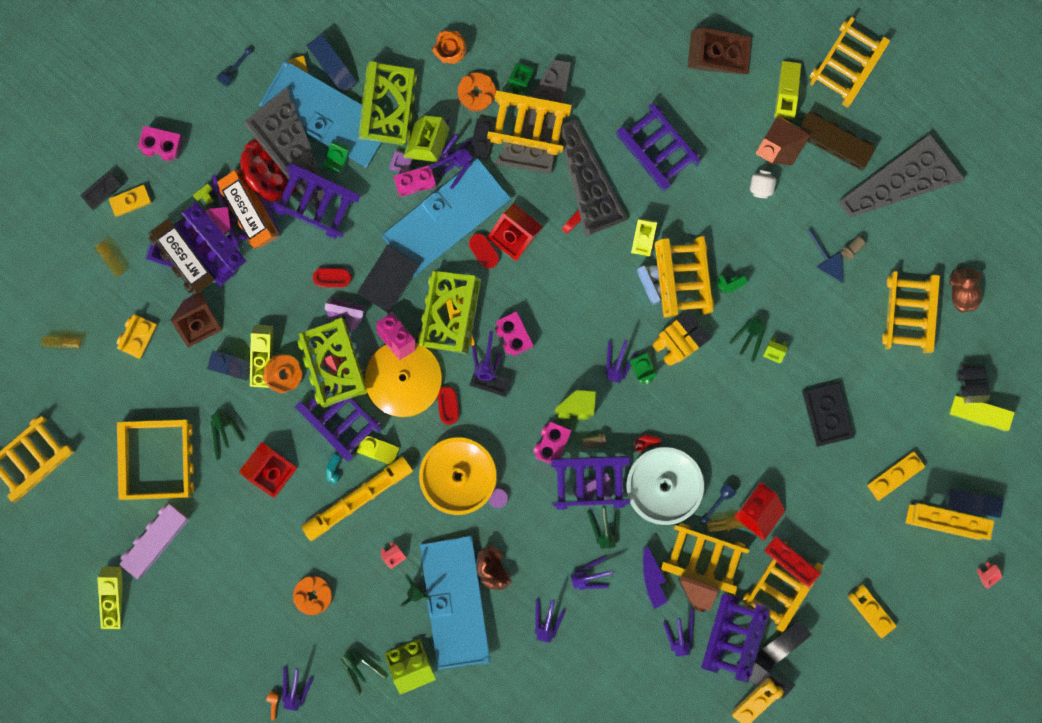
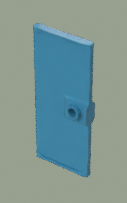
[259,60,390,168]
[381,159,511,277]
[420,535,491,670]

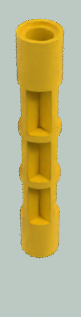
[301,456,413,542]

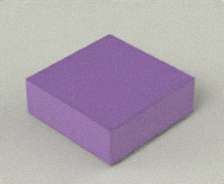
[389,150,413,173]

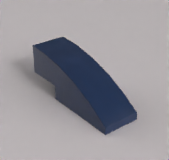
[306,34,357,94]
[945,489,1004,518]

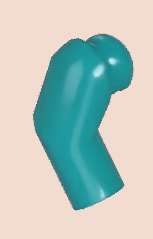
[326,454,341,484]

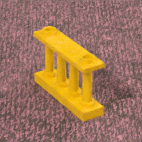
[810,17,890,108]
[487,91,572,155]
[655,236,714,318]
[882,271,940,354]
[0,416,75,502]
[905,503,994,540]
[660,523,749,594]
[741,541,824,632]

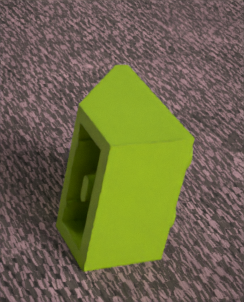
[403,116,450,162]
[555,390,596,420]
[384,639,436,695]

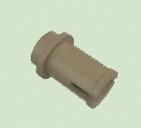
[841,236,866,260]
[582,433,607,450]

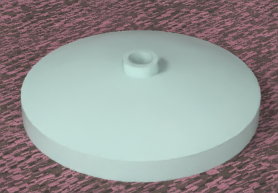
[626,447,704,525]

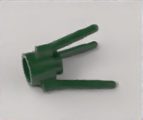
[729,317,766,363]
[210,411,244,461]
[587,505,619,549]
[400,574,431,607]
[340,650,387,695]

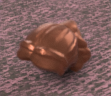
[949,267,982,313]
[476,545,512,590]

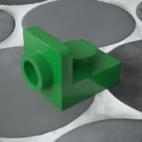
[507,62,534,96]
[322,139,350,174]
[716,275,748,295]
[629,352,658,384]

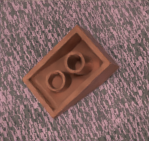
[687,28,751,75]

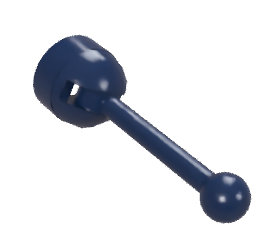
[216,47,252,87]
[701,483,737,524]

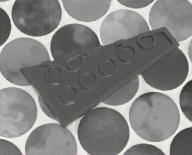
[494,59,571,175]
[243,87,331,212]
[560,120,628,237]
[838,135,965,218]

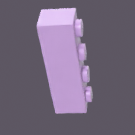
[119,504,190,579]

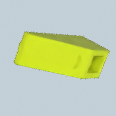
[774,61,801,120]
[250,325,273,388]
[98,566,122,629]

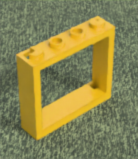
[117,420,194,500]

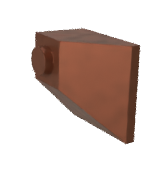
[756,115,811,166]
[170,291,222,348]
[678,576,719,613]

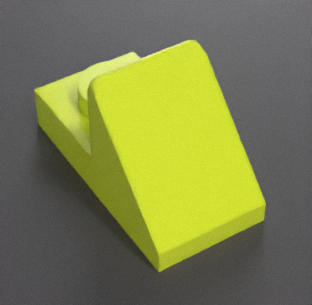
[631,218,657,256]
[357,436,399,465]

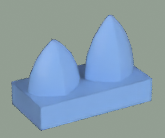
[637,265,662,306]

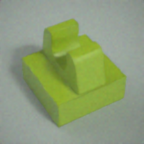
[193,183,214,205]
[763,338,788,364]

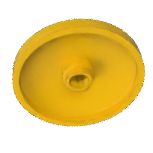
[365,342,442,417]
[419,438,497,515]

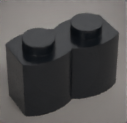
[956,363,990,403]

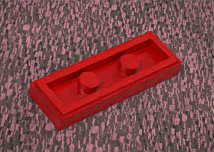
[763,536,821,588]

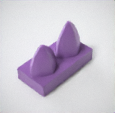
[325,298,366,332]
[571,470,612,506]

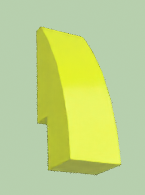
[949,396,1015,432]

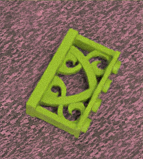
[358,61,417,146]
[418,270,481,354]
[297,318,368,408]

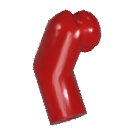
[633,434,661,452]

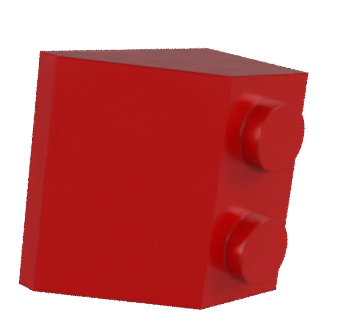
[487,203,543,261]
[239,442,297,498]
[733,482,785,541]

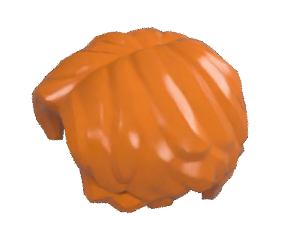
[432,30,467,64]

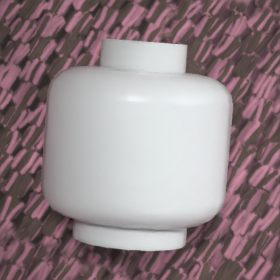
[750,170,776,199]

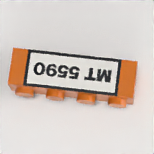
[217,170,280,248]

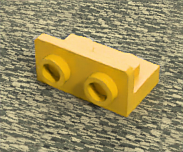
[117,314,157,359]

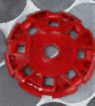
[240,138,297,201]

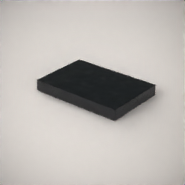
[357,245,420,313]
[802,382,854,447]

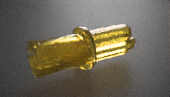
[94,241,125,277]
[41,335,81,350]
[707,516,746,532]

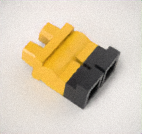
[652,310,712,366]

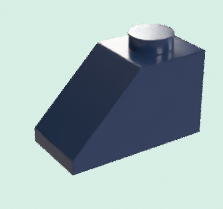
[207,351,250,381]

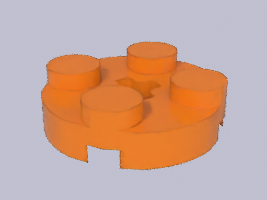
[458,73,496,112]
[263,354,302,393]
[293,576,332,615]

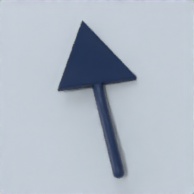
[808,229,844,284]

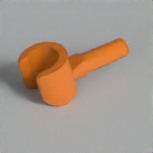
[266,691,279,720]

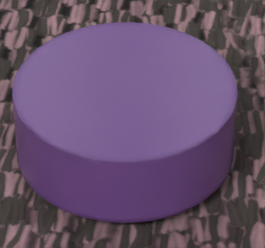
[489,489,508,508]

